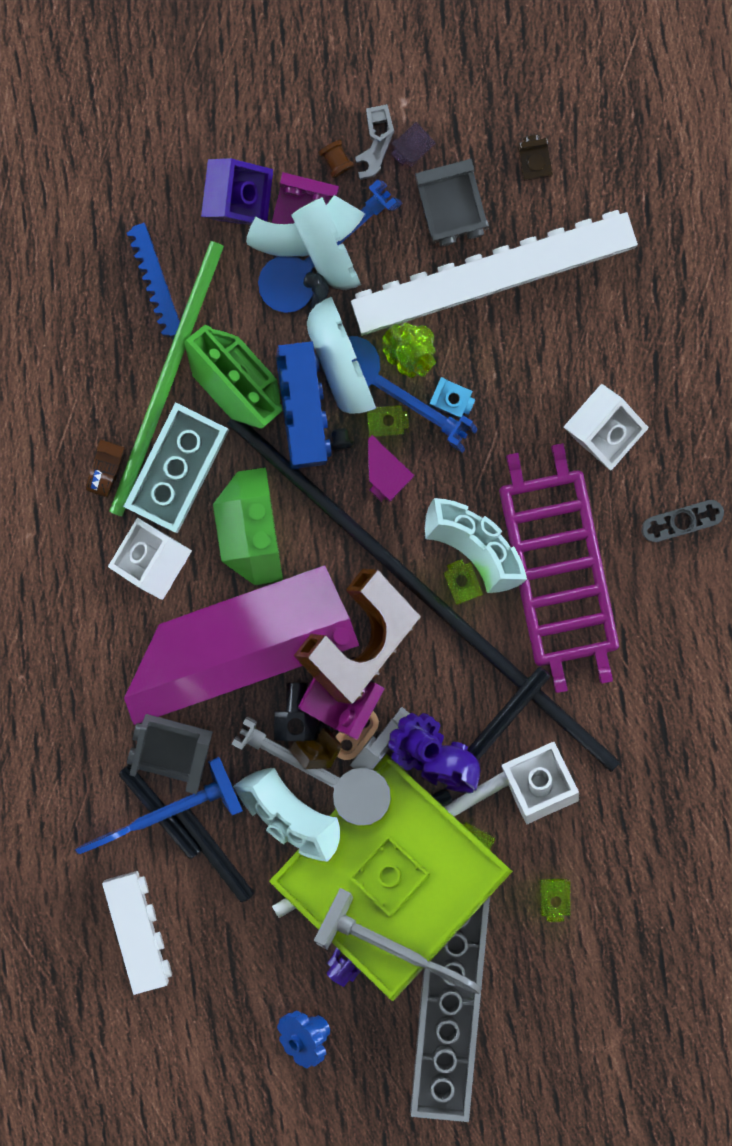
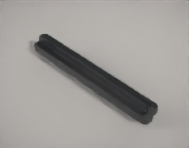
[467,667,550,760]
[118,765,201,859]
[174,808,254,903]

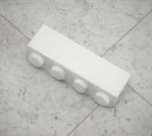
[102,871,172,995]

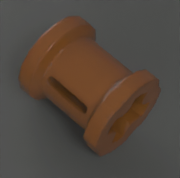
[318,140,355,178]

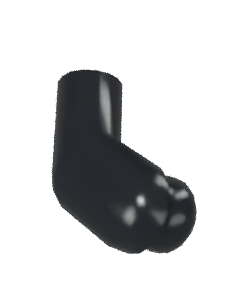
[303,272,329,309]

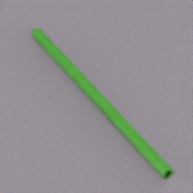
[109,241,224,516]

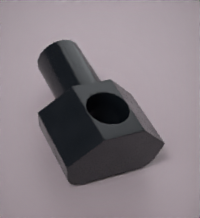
[274,682,318,741]

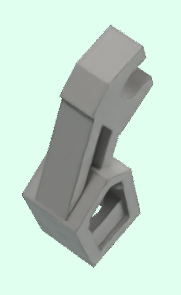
[355,104,394,180]
[350,707,410,770]

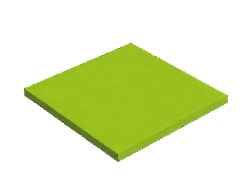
[269,754,513,1001]

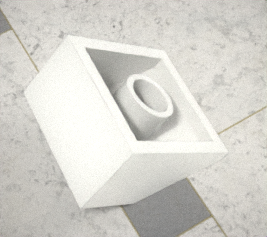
[564,384,649,471]
[108,518,192,600]
[501,742,579,825]

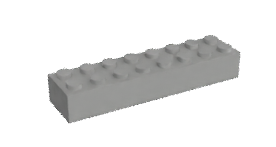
[410,897,490,1122]

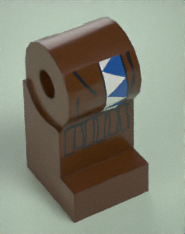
[85,439,127,498]

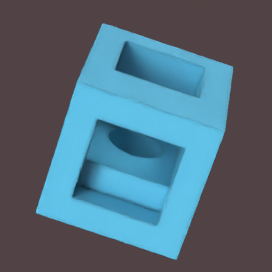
[429,377,475,419]

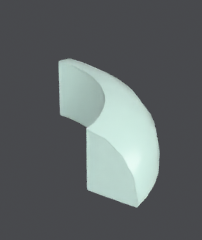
[246,195,365,257]
[291,197,361,290]
[307,297,376,414]
[425,498,527,593]
[233,768,340,862]

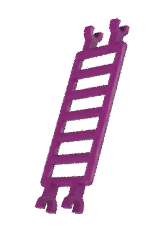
[499,443,619,693]

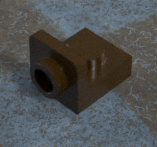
[518,135,553,181]
[289,728,342,770]

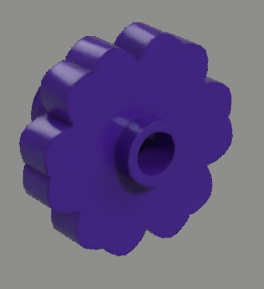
[388,713,444,771]

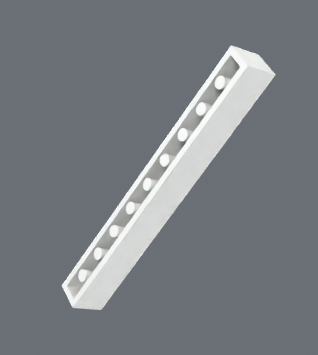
[351,210,638,336]

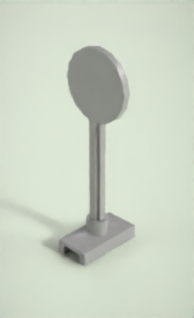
[232,716,391,826]
[314,888,482,994]

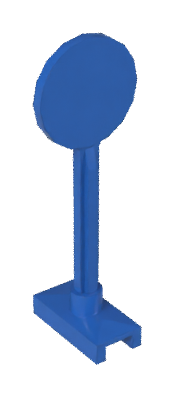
[258,180,403,313]
[348,336,478,454]
[75,757,243,855]

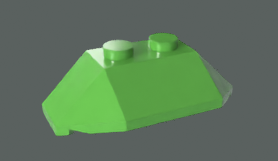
[184,325,283,429]
[213,467,283,586]

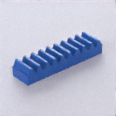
[127,223,180,339]

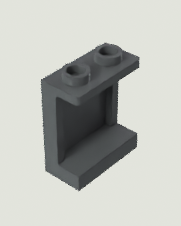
[415,159,489,247]
[127,714,213,794]

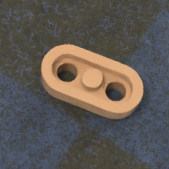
[335,711,379,760]

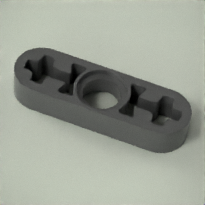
[641,500,724,542]

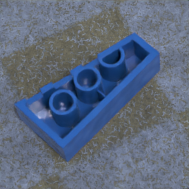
[276,341,332,469]

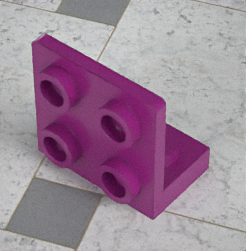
[272,172,339,224]
[298,678,385,740]

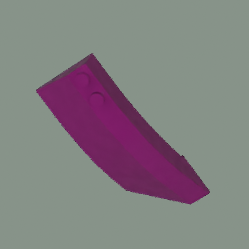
[124,565,359,725]

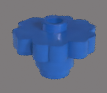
[277,1011,330,1068]

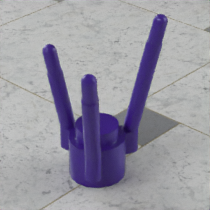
[326,947,361,987]

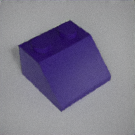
[201,158,273,225]

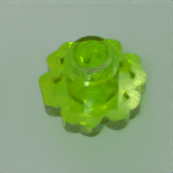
[382,322,436,378]

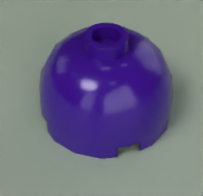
[421,742,481,793]

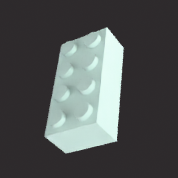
[124,402,229,533]

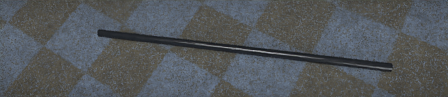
[227,419,620,772]

